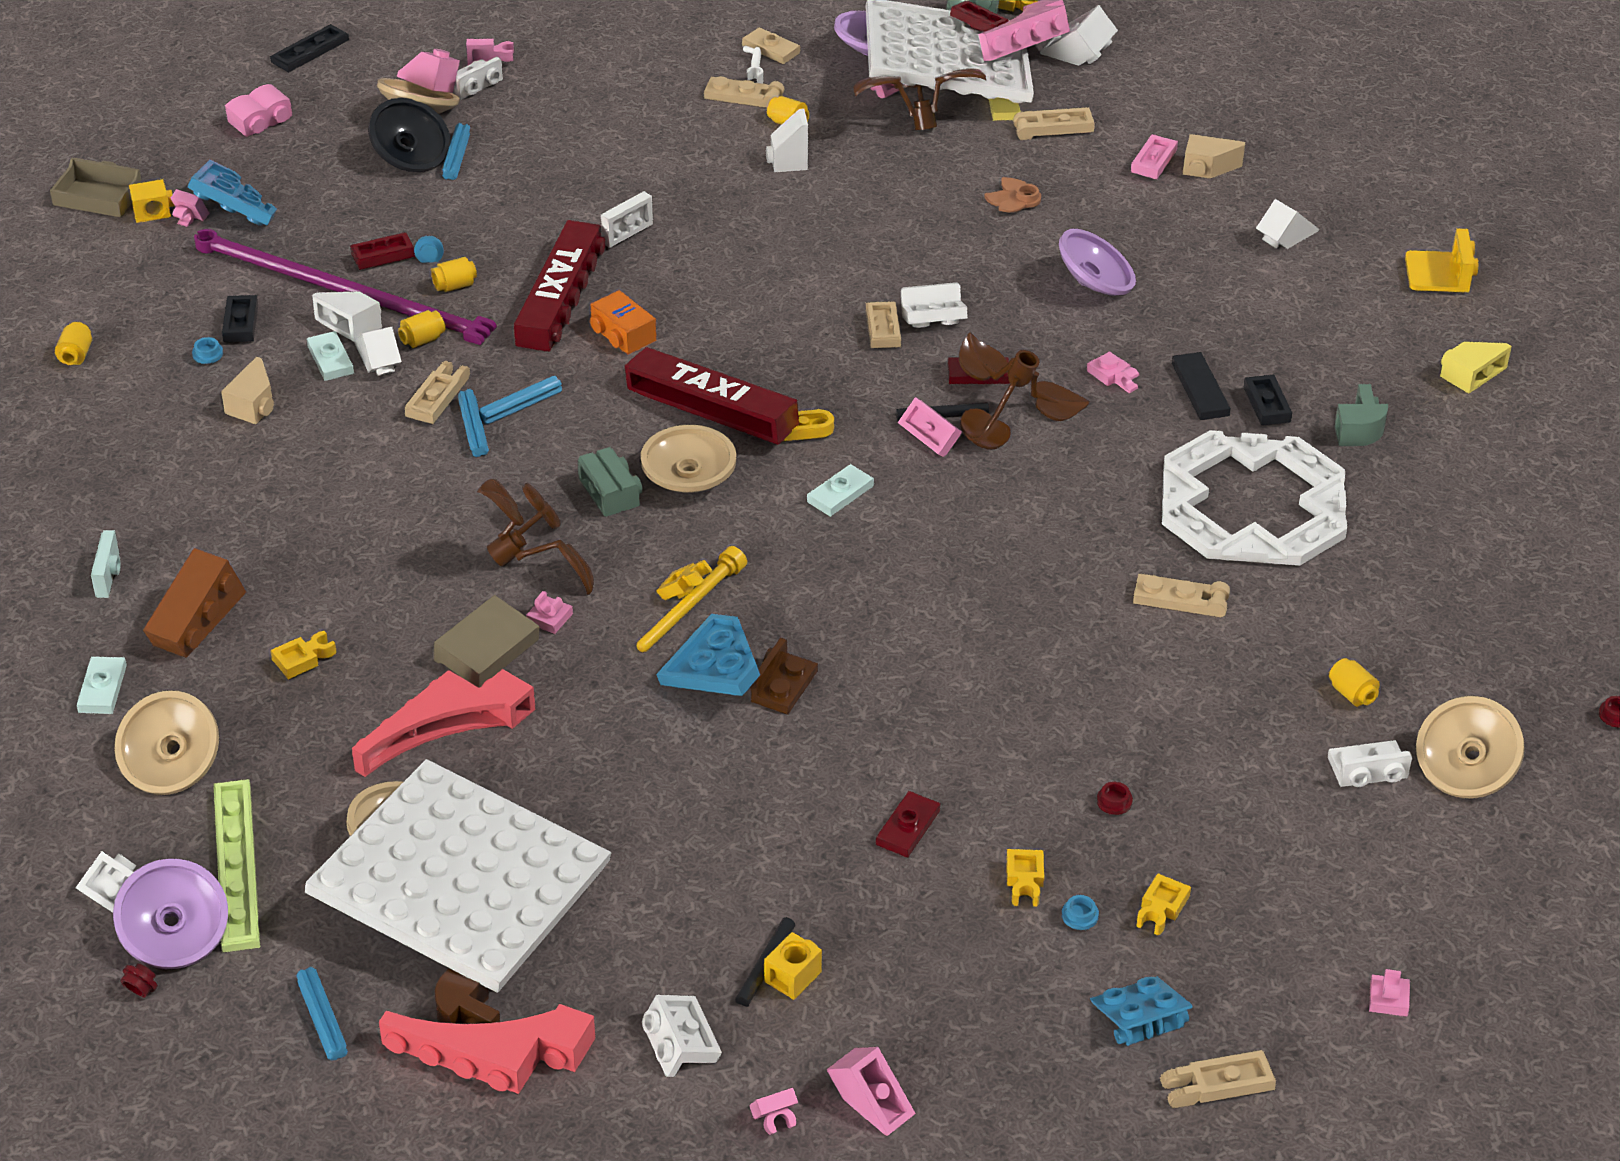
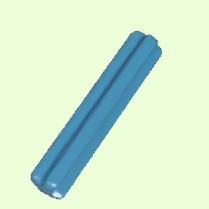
[442,123,470,180]
[479,376,562,424]
[458,389,489,457]
[296,967,348,1061]

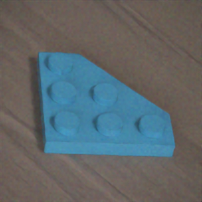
[187,160,277,225]
[656,614,760,696]

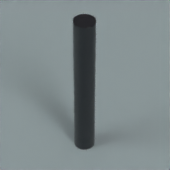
[896,402,989,421]
[735,917,795,1007]

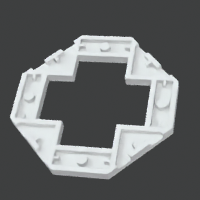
[1162,430,1347,566]

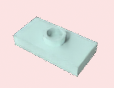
[307,331,354,381]
[807,464,874,517]
[91,530,121,598]
[77,657,127,714]

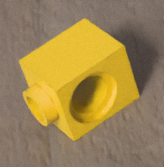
[129,179,175,223]
[764,932,822,1000]

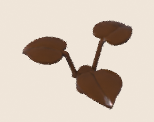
[854,68,986,130]
[959,332,1090,450]
[477,479,594,595]

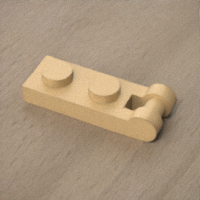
[704,77,785,108]
[1013,107,1094,140]
[1133,574,1230,617]

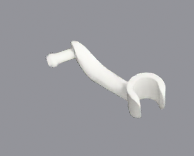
[743,46,763,84]

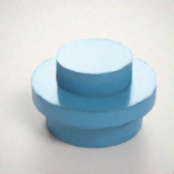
[414,236,444,263]
[192,337,223,364]
[1062,895,1099,930]

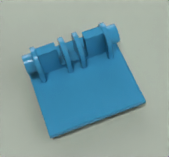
[1090,976,1193,1046]

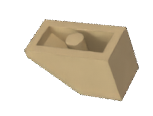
[1183,134,1246,178]
[221,357,274,424]

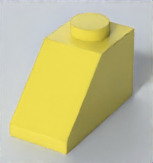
[1440,342,1512,393]

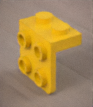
[1405,228,1478,292]

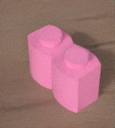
[225,84,292,137]

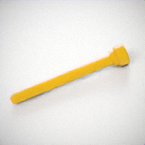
[636,546,747,652]

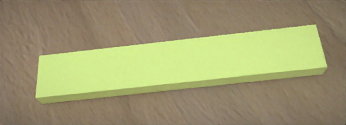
[214,779,260,952]

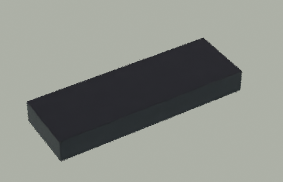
[270,24,349,73]
[1171,352,1231,420]

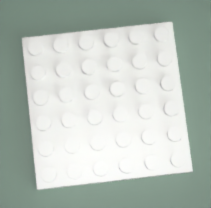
[865,0,1034,103]
[305,759,611,993]

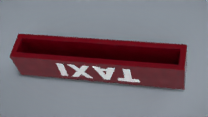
[514,220,605,352]
[624,347,799,445]

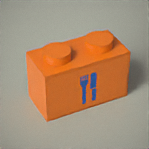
[590,290,657,355]

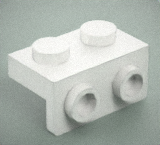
[901,282,967,328]

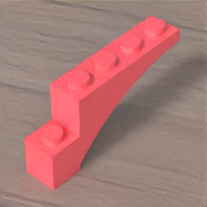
[352,669,535,777]
[379,1004,595,1094]

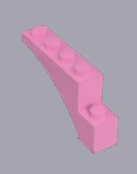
[979,0,1070,61]

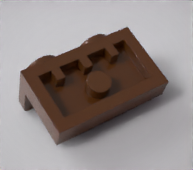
[750,638,818,715]

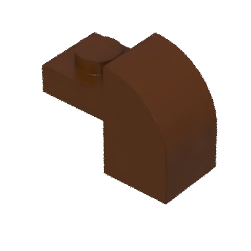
[435,968,500,1024]

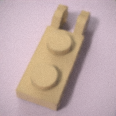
[405,361,470,424]
[1160,1050,1276,1108]

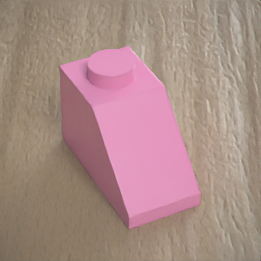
[397,49,460,92]
[826,1047,916,1136]

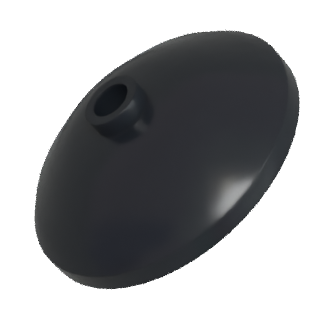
[368,98,451,172]

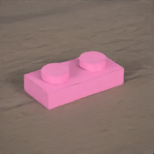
[1131,134,1178,179]
[898,397,962,457]

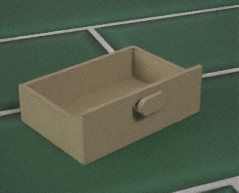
[50,157,142,217]
[434,595,539,688]

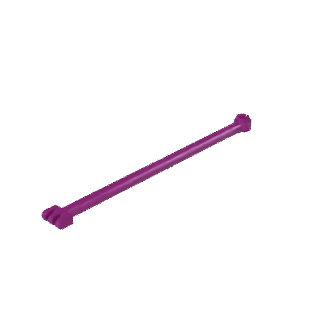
[194,229,497,345]

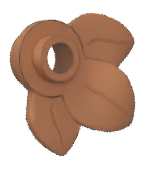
[984,177,1041,213]

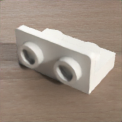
[451,57,503,100]
[601,191,653,248]
[1327,740,1412,787]
[76,851,136,913]
[642,995,722,1077]

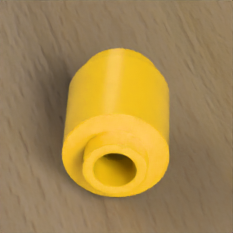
[767,96,809,125]
[431,257,477,292]
[398,310,445,348]
[55,322,92,365]
[1329,658,1380,707]

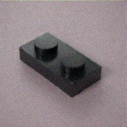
[222,295,258,342]
[1243,374,1292,426]

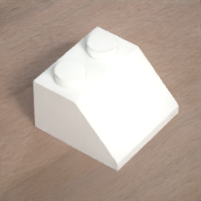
[1040,5,1118,66]

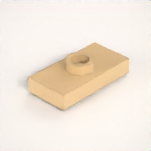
[742,27,800,64]
[866,302,901,348]

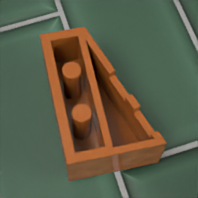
[143,548,246,658]

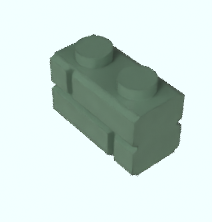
[578,447,642,517]

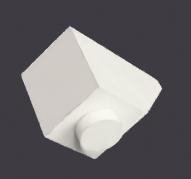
[766,109,808,172]
[1256,199,1319,249]
[312,292,382,342]
[355,327,401,376]

